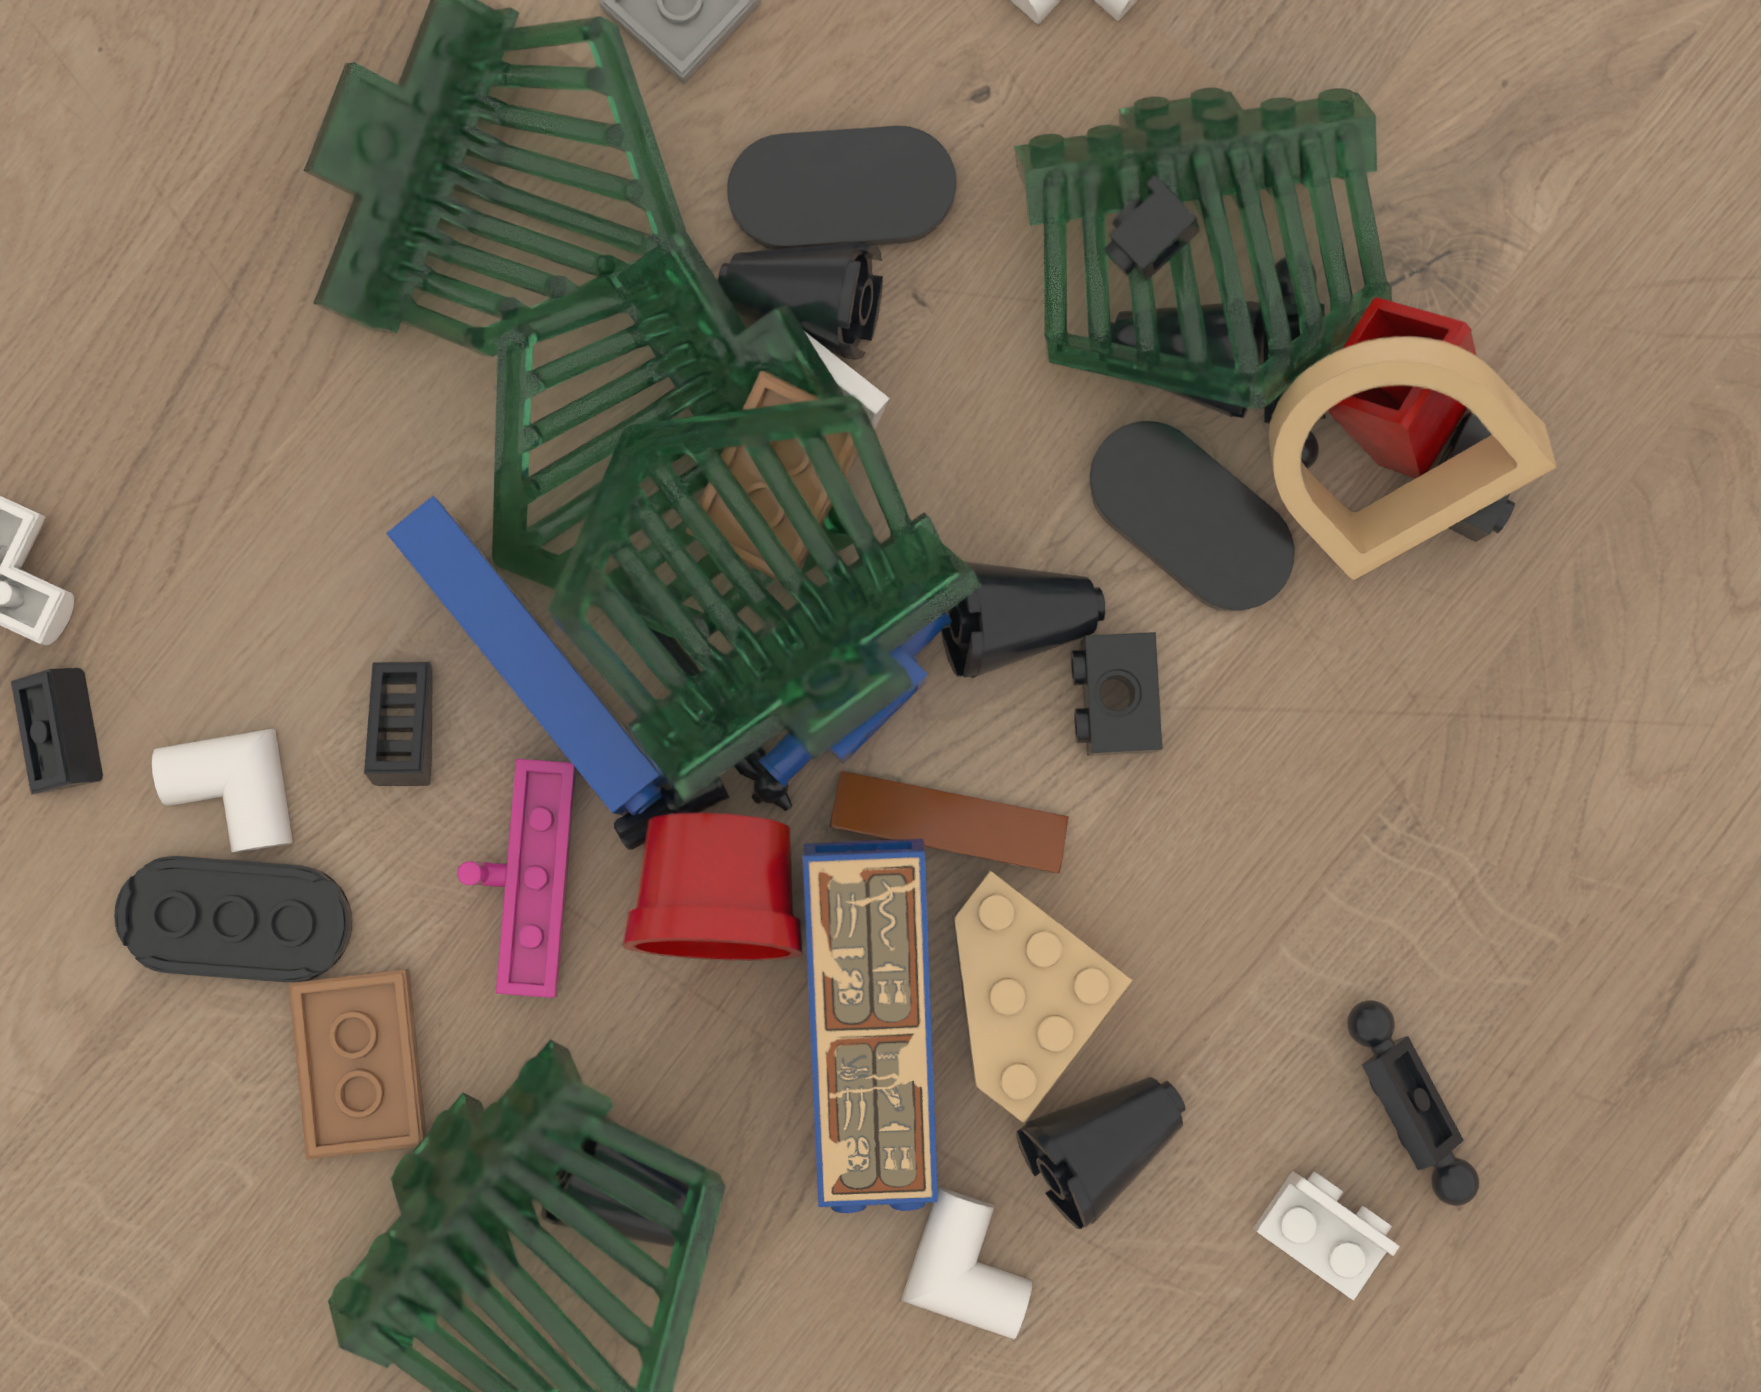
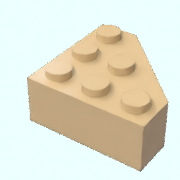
[952,871,1133,1123]

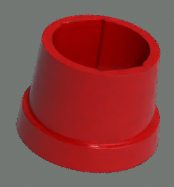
[622,813,803,961]

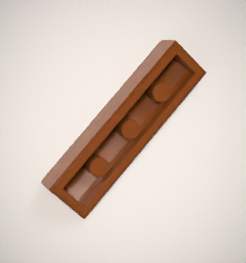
[829,771,1069,874]

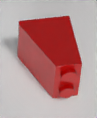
[1327,297,1477,478]

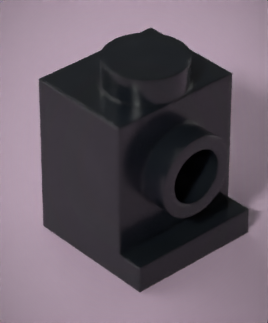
[1103,175,1200,281]

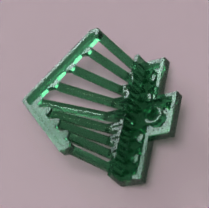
[304,0,695,357]
[1014,88,1392,409]
[492,229,873,646]
[548,395,981,802]
[328,1039,726,1392]

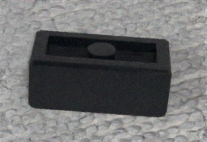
[11,668,103,795]

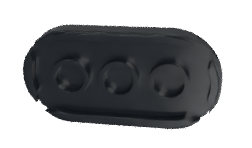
[727,126,956,250]
[1089,421,1295,611]
[114,856,352,982]

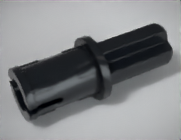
[614,765,730,850]

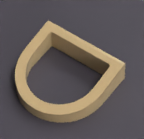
[1268,337,1557,581]

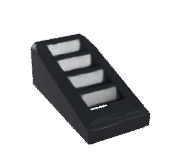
[364,662,432,786]

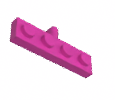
[457,759,577,998]

